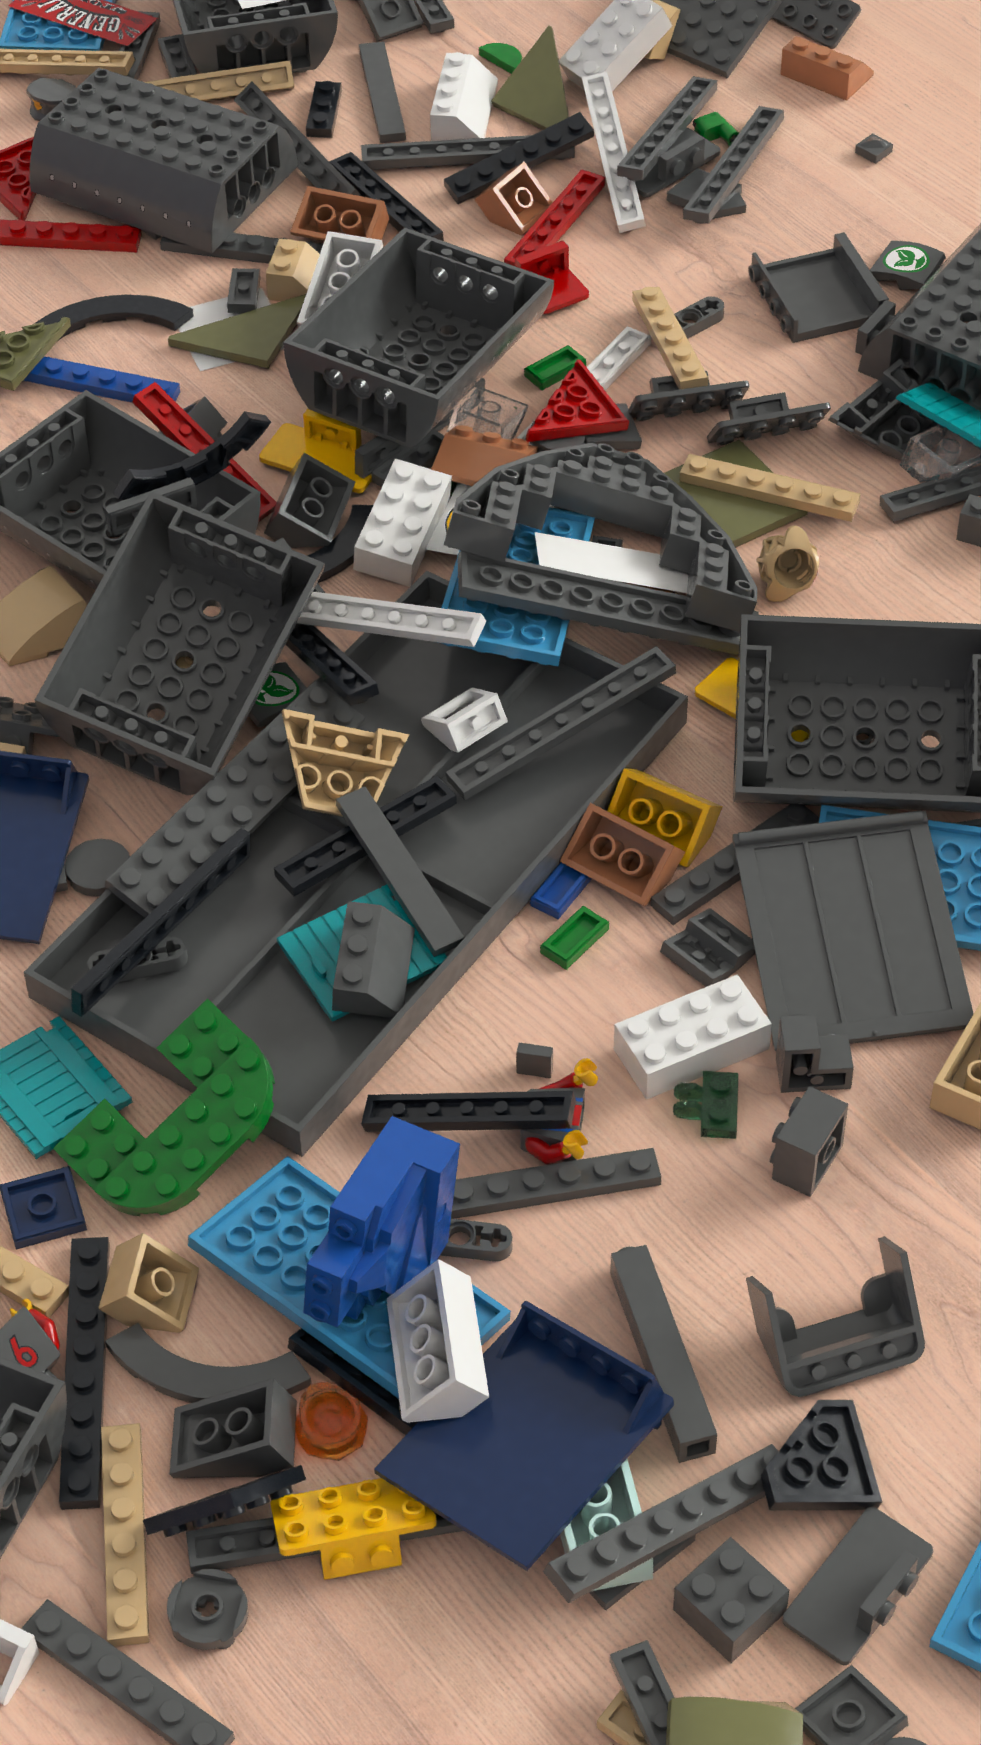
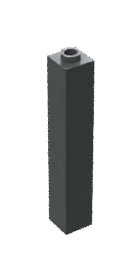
[610,1245,717,1463]

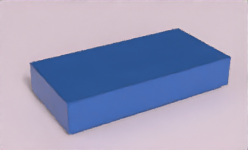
[530,862,592,920]

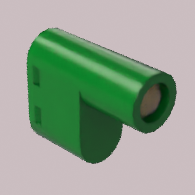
[693,112,739,146]

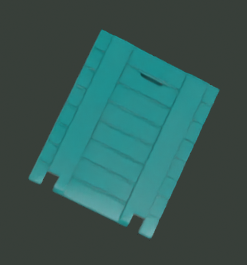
[896,382,981,448]
[277,884,448,1022]
[0,1016,133,1159]

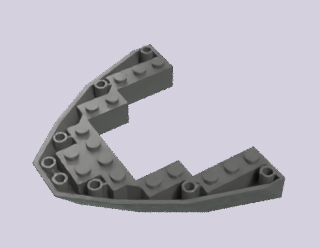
[444,443,757,632]

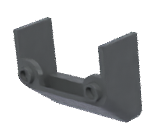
[746,1236,925,1397]

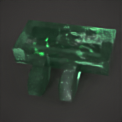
[673,1071,738,1139]

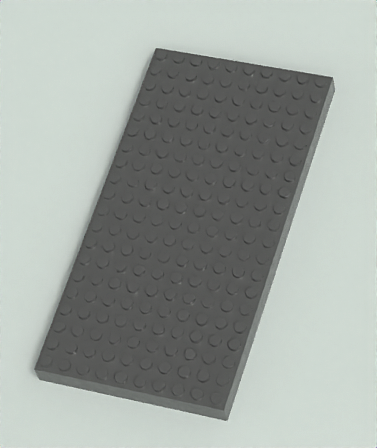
[24,571,688,1157]

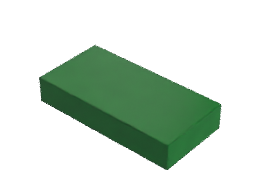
[524,345,586,390]
[540,906,609,970]

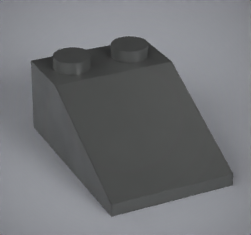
[170,1378,297,1478]

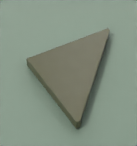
[491,26,570,130]
[168,294,306,368]
[0,317,71,391]

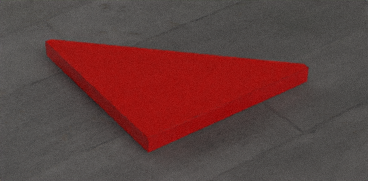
[0,136,36,221]
[525,359,629,442]

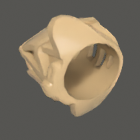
[756,525,819,602]

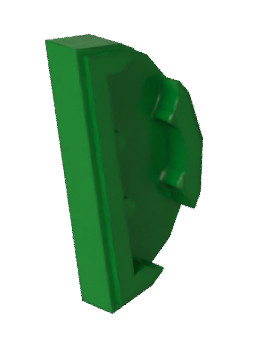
[479,43,522,74]

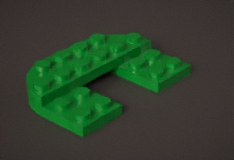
[53,998,275,1216]

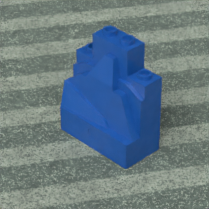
[303,1116,460,1328]

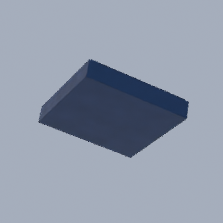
[0,1166,87,1250]

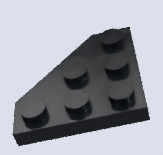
[760,1400,882,1510]
[143,1465,306,1538]

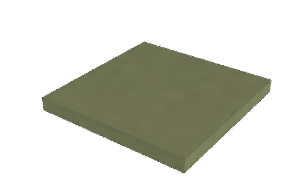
[664,439,808,547]

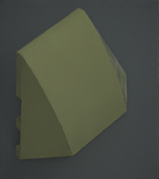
[666,1697,803,1745]

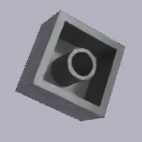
[770,1086,848,1197]
[673,1537,789,1663]

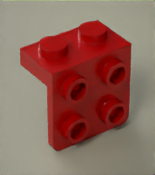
[515,241,589,314]

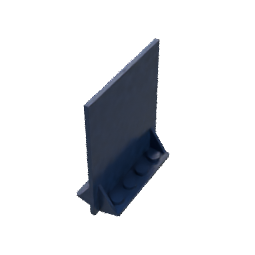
[0,751,89,944]
[374,1301,674,1571]

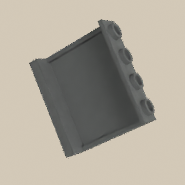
[748,232,889,343]

